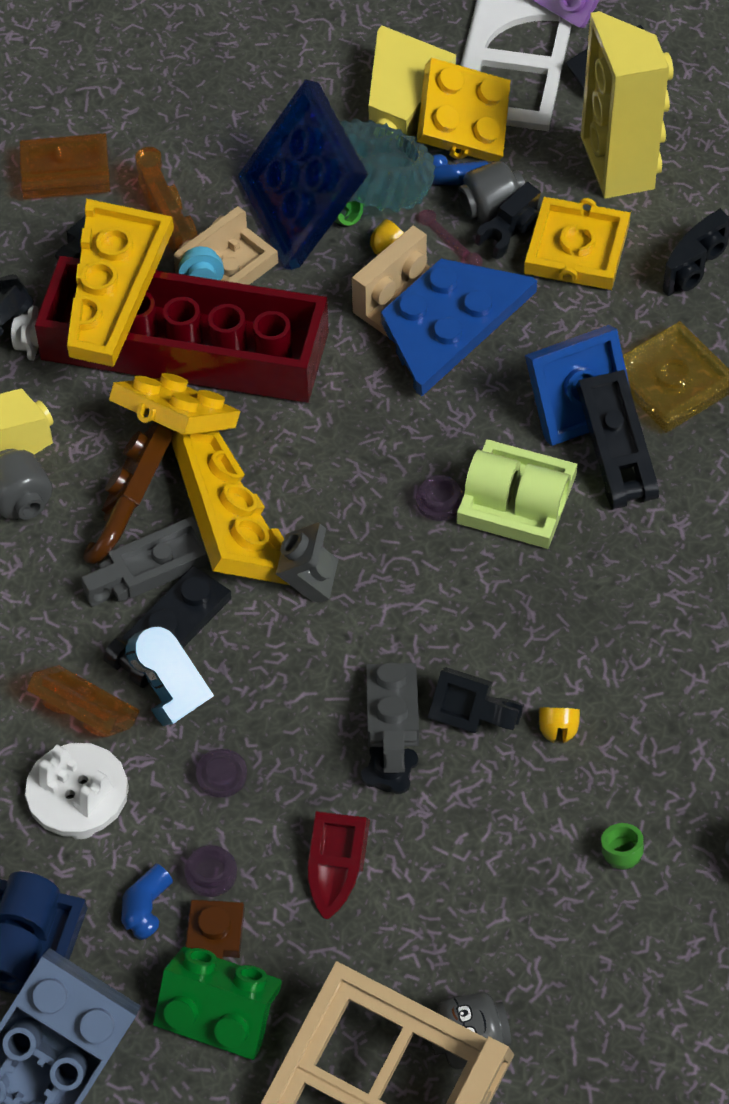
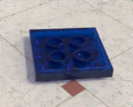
[238,79,369,270]

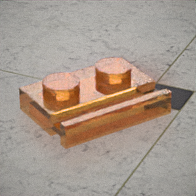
[20,133,111,199]

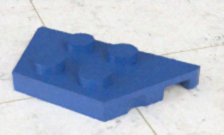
[381,259,537,396]

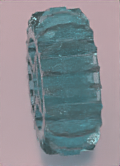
[316,119,436,212]

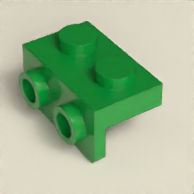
[153,947,282,1060]

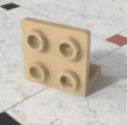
[352,225,431,337]

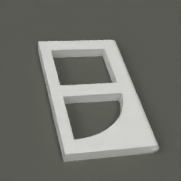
[460,0,572,131]

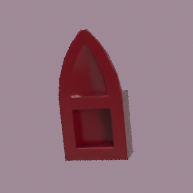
[308,811,370,919]

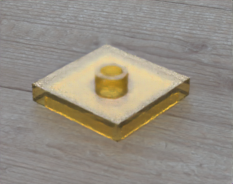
[623,321,729,433]

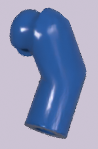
[424,154,489,186]
[121,863,173,940]

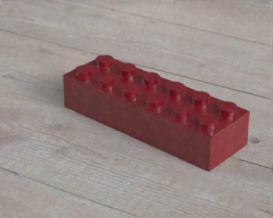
[35,256,329,403]

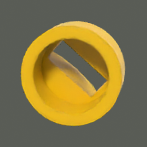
[370,219,404,255]
[539,707,580,743]

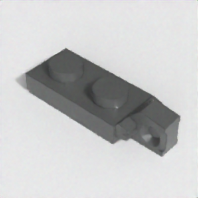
[81,516,210,607]
[367,663,419,773]

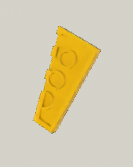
[67,198,174,367]
[171,430,289,585]

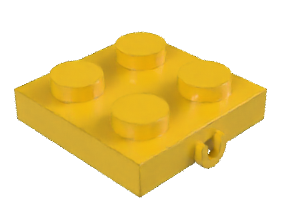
[416,58,511,161]
[524,197,631,290]
[109,373,240,435]

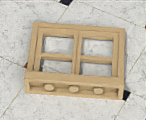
[261,961,514,1104]

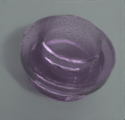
[416,475,464,521]
[196,749,247,797]
[185,845,237,897]

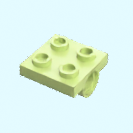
[457,439,577,549]

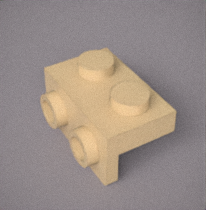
[174,206,278,285]

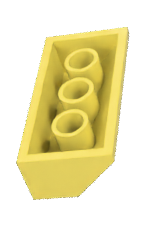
[581,11,674,199]

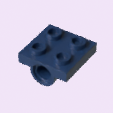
[0,871,88,994]

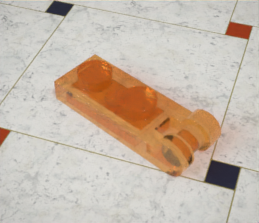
[135,147,198,255]

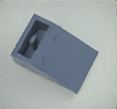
[0,948,141,1104]

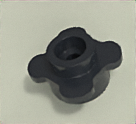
[361,747,418,794]

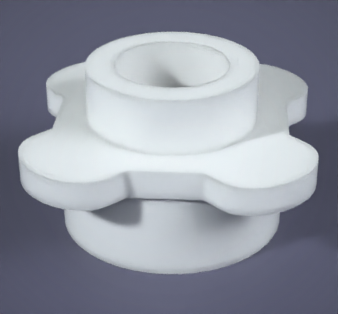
[11,305,39,360]

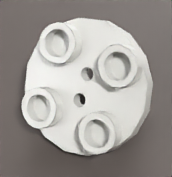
[25,743,129,839]

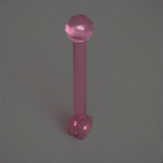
[419,209,483,266]

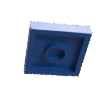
[525,325,631,446]

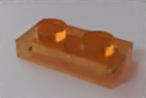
[27,665,140,737]

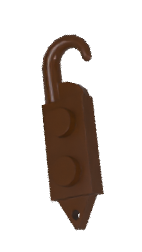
[83,421,175,564]

